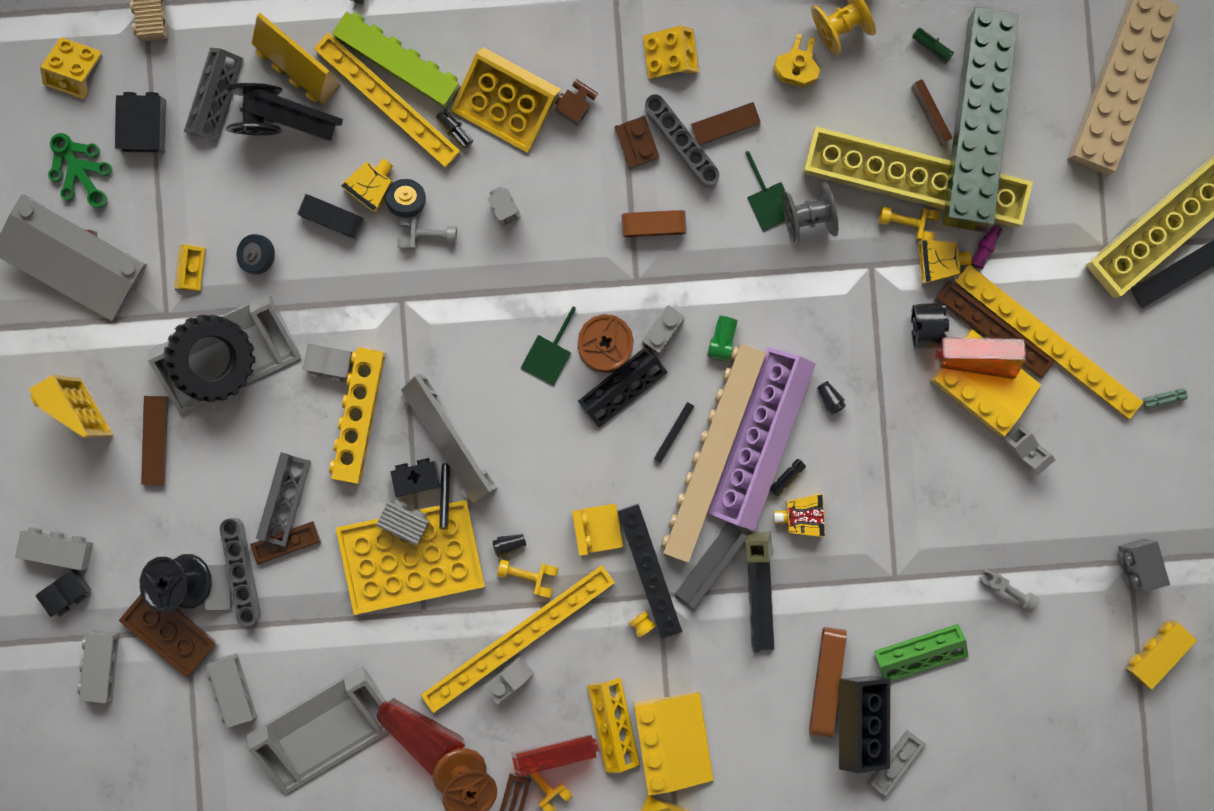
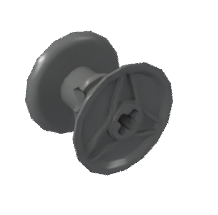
[782,182,839,246]

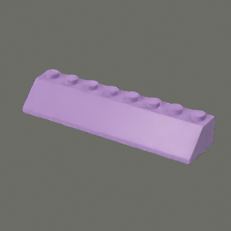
[707,347,816,531]

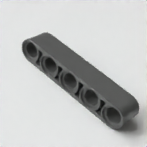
[645,94,720,188]
[220,518,261,627]

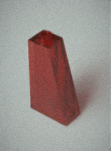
[935,338,1026,379]
[377,698,465,776]
[511,734,599,777]

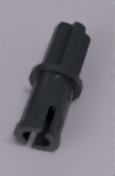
[436,108,473,149]

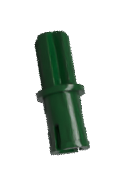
[912,27,954,64]

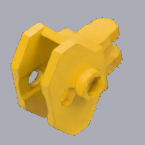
[773,33,820,88]

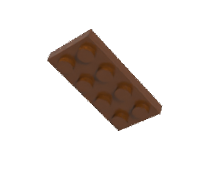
[118,594,217,678]

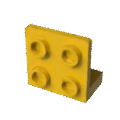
[643,25,699,79]
[40,37,102,99]
[572,503,623,556]

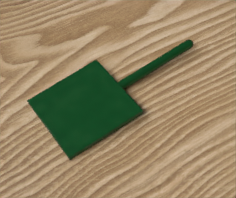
[746,151,786,231]
[521,306,576,386]

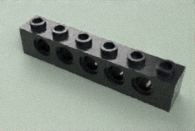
[617,503,683,639]

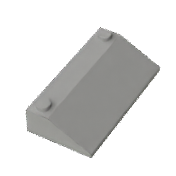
[0,194,146,321]
[148,294,301,415]
[401,374,497,503]
[247,666,400,795]

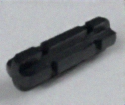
[770,459,806,496]

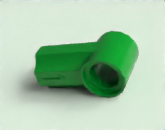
[707,315,738,362]

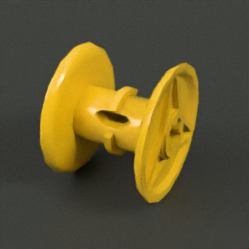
[811,0,876,56]

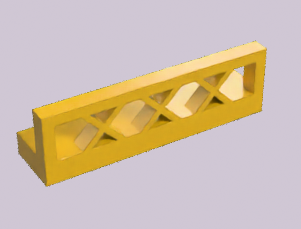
[587,678,640,773]

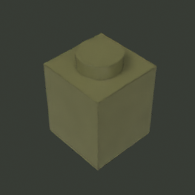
[745,531,773,562]

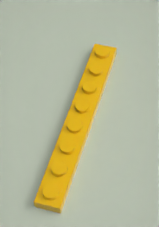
[313,32,460,168]

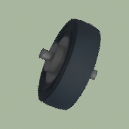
[236,234,275,274]

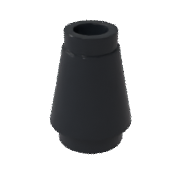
[817,381,846,415]
[492,533,527,558]

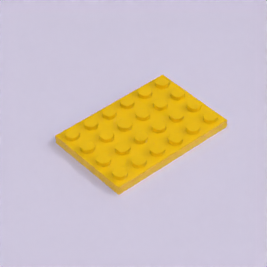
[336,500,485,615]

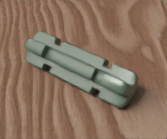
[1143,388,1188,409]

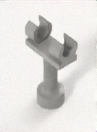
[398,217,457,249]
[979,570,1039,612]

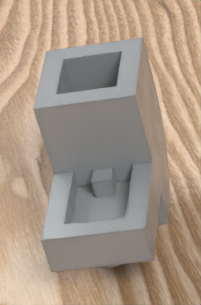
[1003,424,1055,474]
[483,655,533,704]

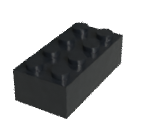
[839,676,890,774]

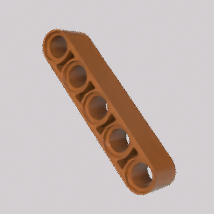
[809,627,847,738]

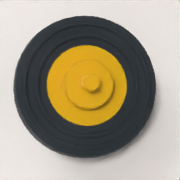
[385,179,426,218]

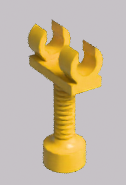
[878,206,940,240]
[496,559,558,598]
[517,756,573,811]

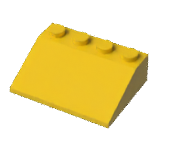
[251,12,340,105]
[450,47,562,153]
[930,329,1041,436]
[29,375,114,438]
[634,692,714,796]

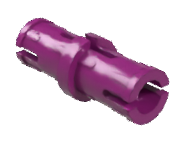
[971,224,1003,269]

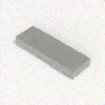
[867,730,926,797]

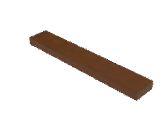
[934,281,1055,379]

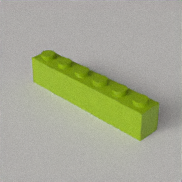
[332,11,460,108]

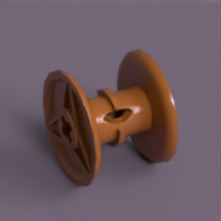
[577,314,634,373]
[433,748,498,811]

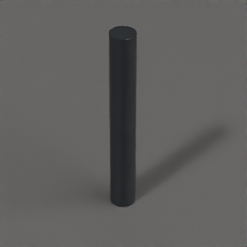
[653,402,695,463]
[439,463,450,530]

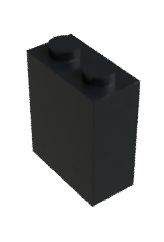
[115,92,166,153]

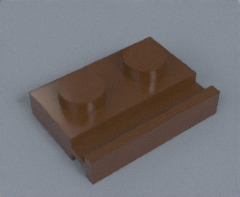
[615,115,660,169]

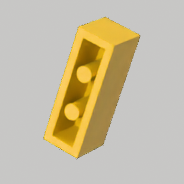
[1126,620,1198,690]

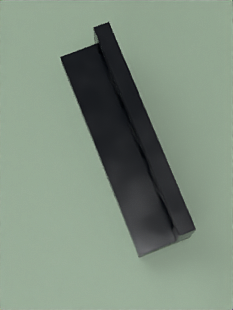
[246,90,343,141]
[578,346,668,428]
[747,561,774,653]

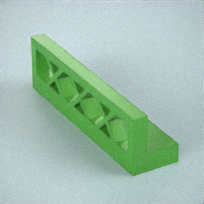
[874,624,969,682]

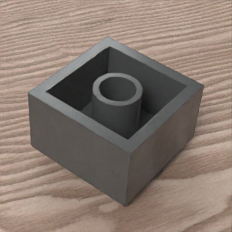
[1118,539,1170,592]

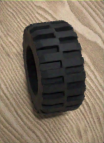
[164,314,255,402]

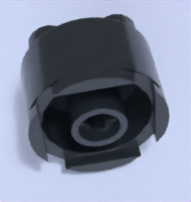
[911,303,949,349]

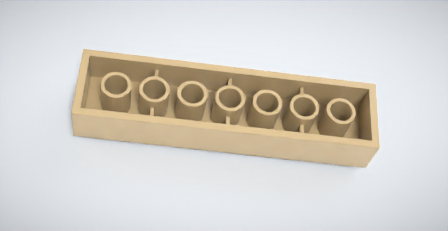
[1067,0,1180,175]

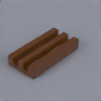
[500,773,531,811]

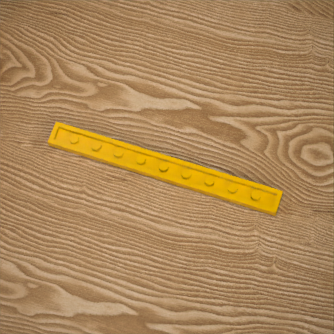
[954,265,1143,419]
[421,565,615,713]

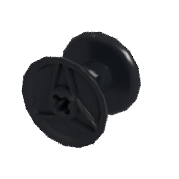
[226,83,283,136]
[139,554,212,613]

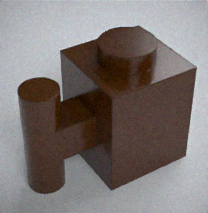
[555,78,599,126]

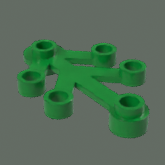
[48,133,113,208]

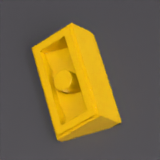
[174,244,205,292]

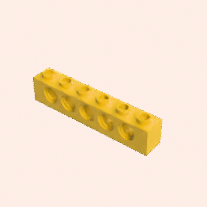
[329,347,386,484]

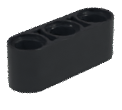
[297,194,365,239]

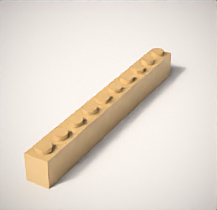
[660,343,766,563]

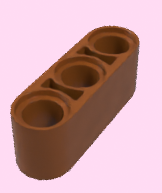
[621,210,687,237]

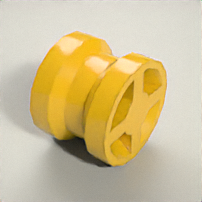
[628,610,656,638]

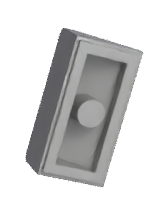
[205,565,231,611]

